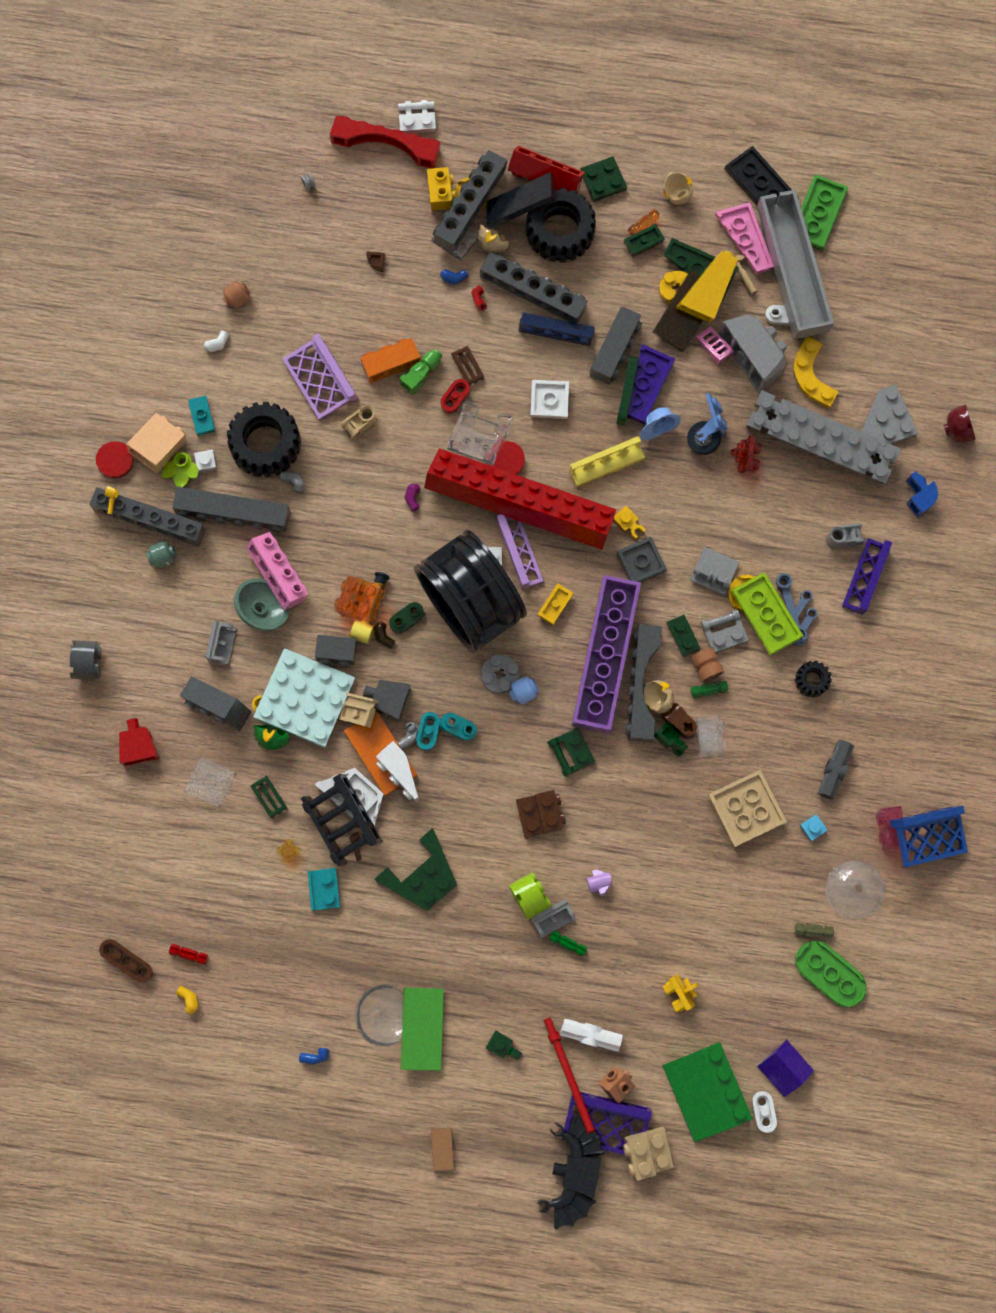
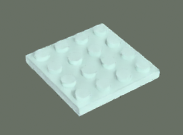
[253,648,355,748]

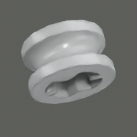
[301,173,316,191]

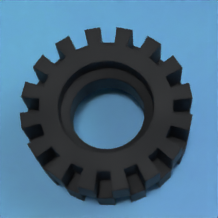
[795,661,832,697]

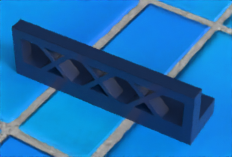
[519,312,595,347]

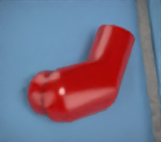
[471,286,487,311]

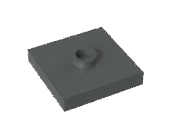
[616,537,667,583]

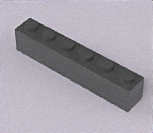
[172,487,290,533]

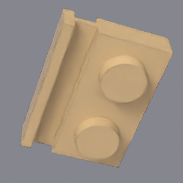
[338,692,378,728]

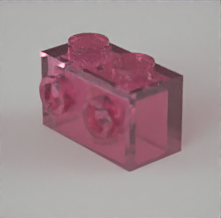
[876,806,906,850]

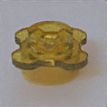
[277,839,300,863]

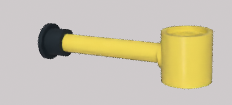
[349,572,390,644]

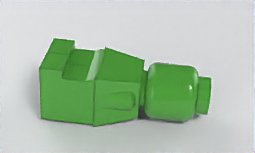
[399,349,443,395]

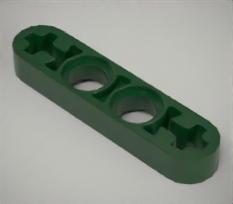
[616,356,639,425]

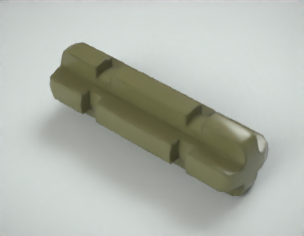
[794,923,834,938]

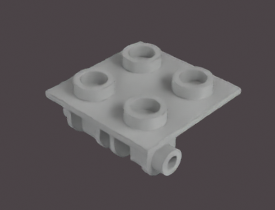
[690,547,739,595]

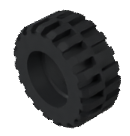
[526,188,596,263]
[227,402,301,477]

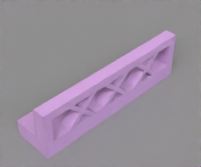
[497,514,544,589]

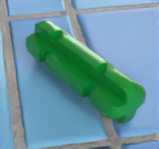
[690,681,728,698]
[549,931,587,956]

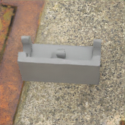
[206,621,237,665]
[531,899,575,939]

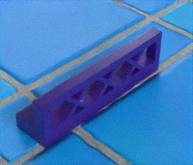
[842,538,892,615]

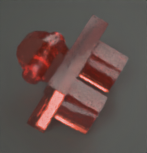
[731,436,762,473]

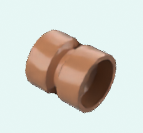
[691,647,725,682]

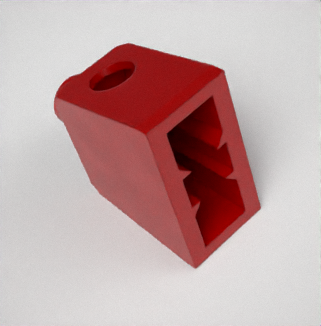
[119,718,160,767]

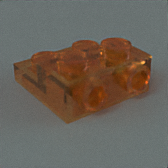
[335,576,386,622]

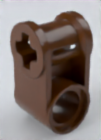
[661,703,697,739]

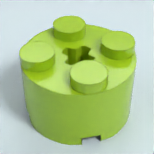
[509,872,552,920]

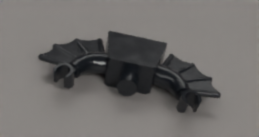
[537,1113,605,1230]

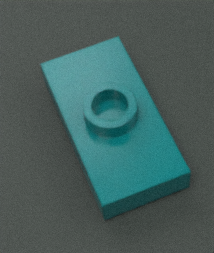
[188,395,215,436]

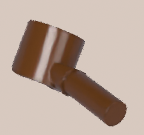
[349,832,362,861]

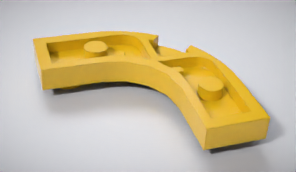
[793,337,839,409]

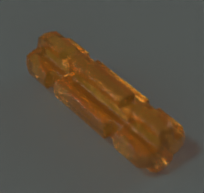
[628,209,660,236]

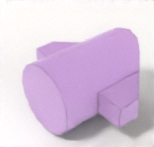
[587,870,612,896]

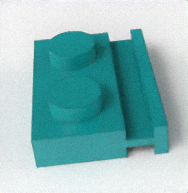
[307,868,340,911]

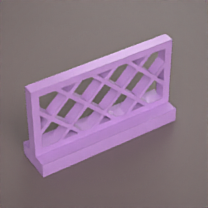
[283,334,359,420]

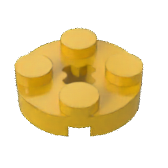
[659,271,688,305]

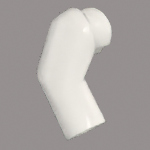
[204,330,229,352]

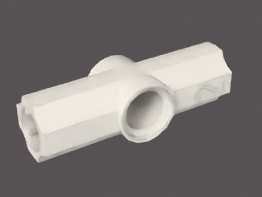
[560,1019,623,1052]

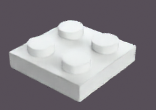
[530,380,569,419]

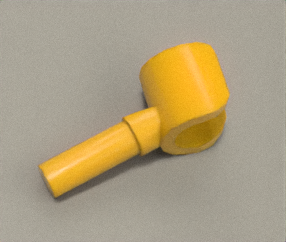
[105,486,119,514]

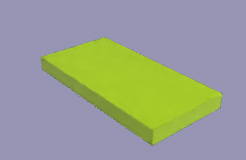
[731,572,804,656]

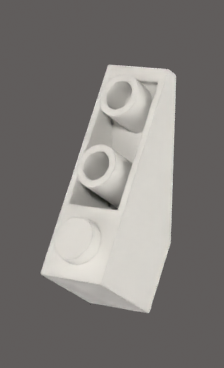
[376,741,419,802]

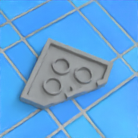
[861,384,918,446]

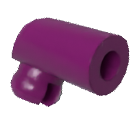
[404,483,420,512]

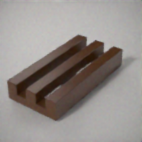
[451,346,484,386]

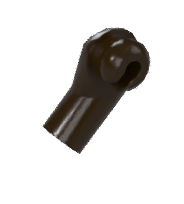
[373,622,395,649]

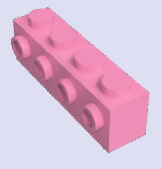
[246,532,309,610]

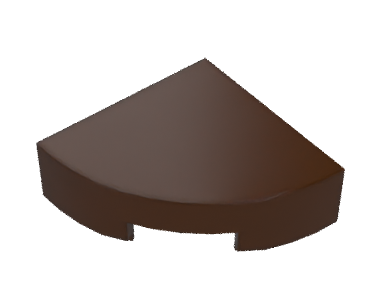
[367,251,385,272]

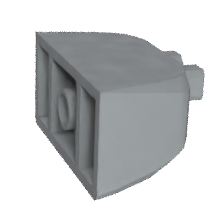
[719,315,787,394]

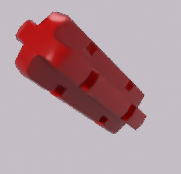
[169,944,208,965]

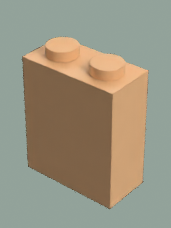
[127,413,186,473]

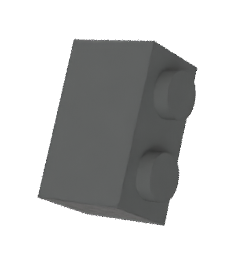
[315,635,357,667]

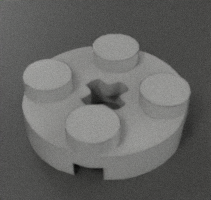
[481,655,519,694]

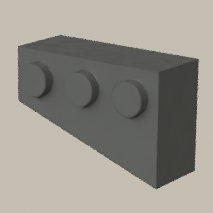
[180,676,252,731]

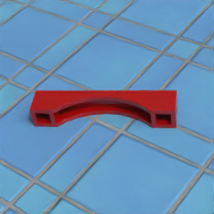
[330,115,440,169]

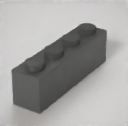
[590,306,642,385]

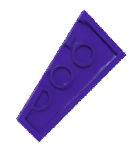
[627,344,675,424]

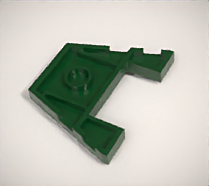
[375,828,457,911]

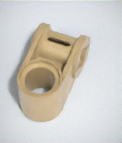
[341,405,377,440]

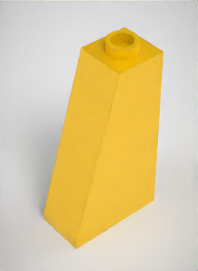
[677,251,738,323]

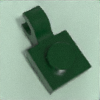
[654,722,688,757]
[486,1030,522,1060]

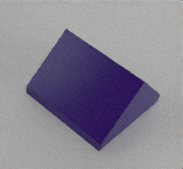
[757,1039,814,1097]

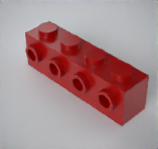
[507,146,585,194]

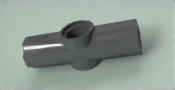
[817,740,854,800]

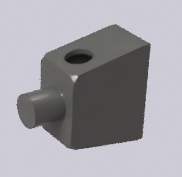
[363,680,411,722]

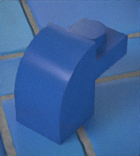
[906,471,938,518]

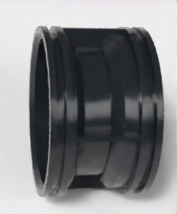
[414,530,527,653]

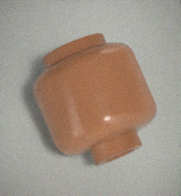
[222,281,251,309]

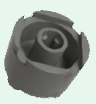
[70,640,102,680]

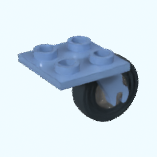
[687,393,728,455]

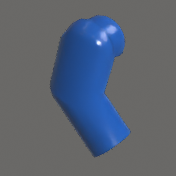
[440,269,469,285]
[299,1048,329,1065]

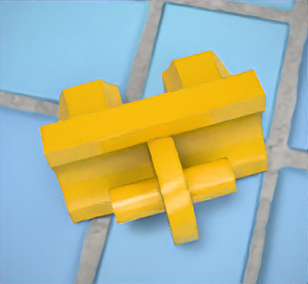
[662,974,698,1012]

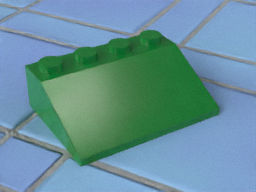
[662,1042,753,1142]

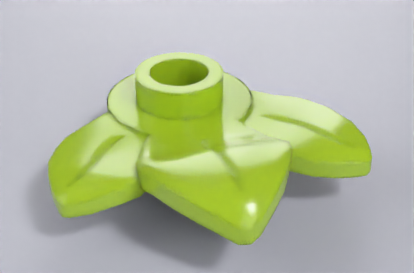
[162,452,199,487]

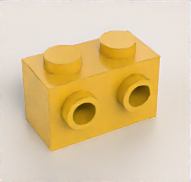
[427,167,455,211]

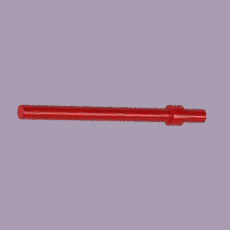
[544,1018,595,1134]

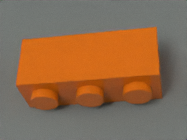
[360,338,421,383]

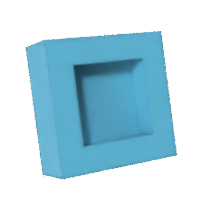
[799,814,827,842]

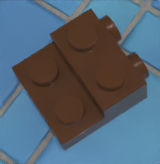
[516,790,566,838]

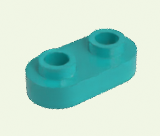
[416,712,440,751]
[439,713,477,741]

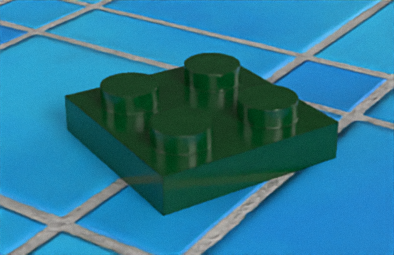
[580,156,627,202]

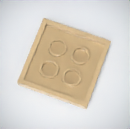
[708,770,787,848]

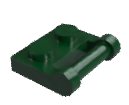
[547,727,595,777]

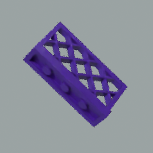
[562,1092,652,1155]

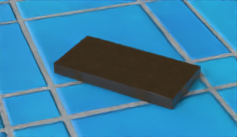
[652,270,703,352]

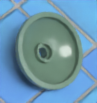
[234,578,290,631]

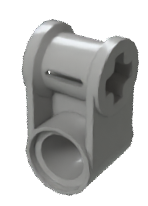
[826,523,865,548]

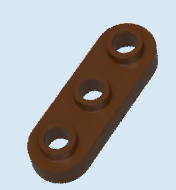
[99,939,153,982]

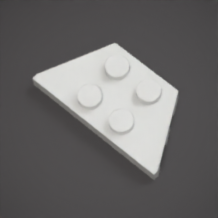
[315,768,384,826]

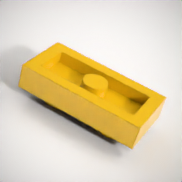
[537,583,574,625]

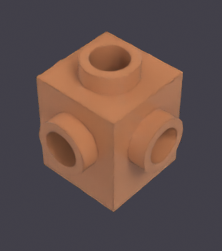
[598,1066,635,1104]

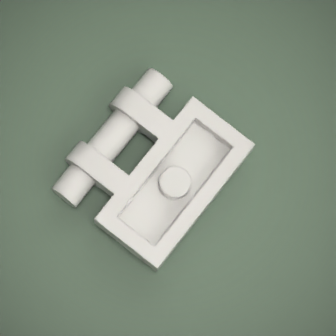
[398,100,436,134]

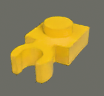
[613,506,645,540]

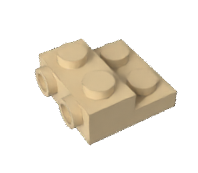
[623,1127,674,1181]

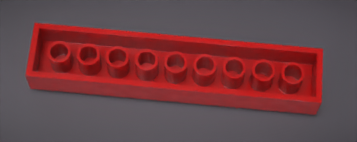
[424,448,617,550]

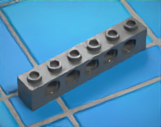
[433,150,507,253]
[480,251,588,323]
[89,487,206,547]

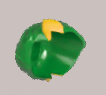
[253,725,290,750]

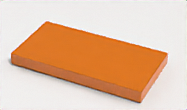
[344,711,418,796]

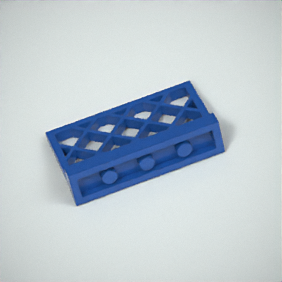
[890,806,968,867]

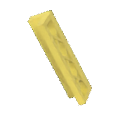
[569,436,645,488]

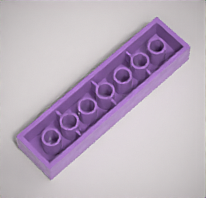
[572,575,641,734]

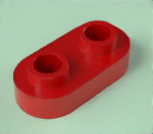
[441,379,470,413]

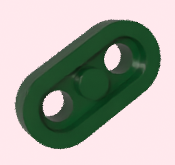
[389,602,424,634]

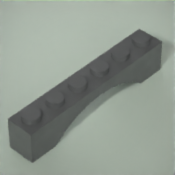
[626,624,662,743]

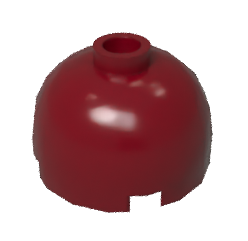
[944,405,976,443]

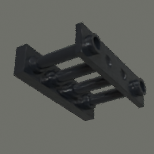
[301,774,383,866]

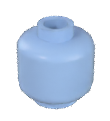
[509,676,539,704]

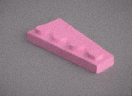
[715,202,774,274]

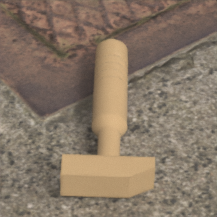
[735,255,757,295]

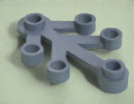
[776,573,818,646]

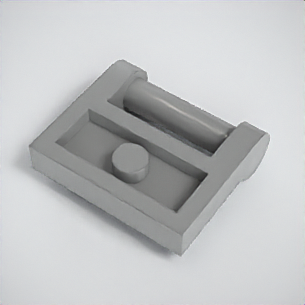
[701,609,749,653]

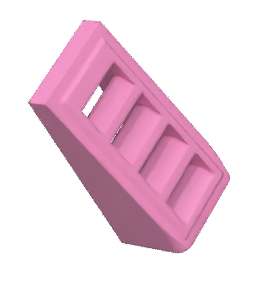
[696,326,734,365]

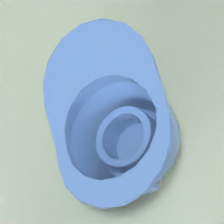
[640,408,681,440]

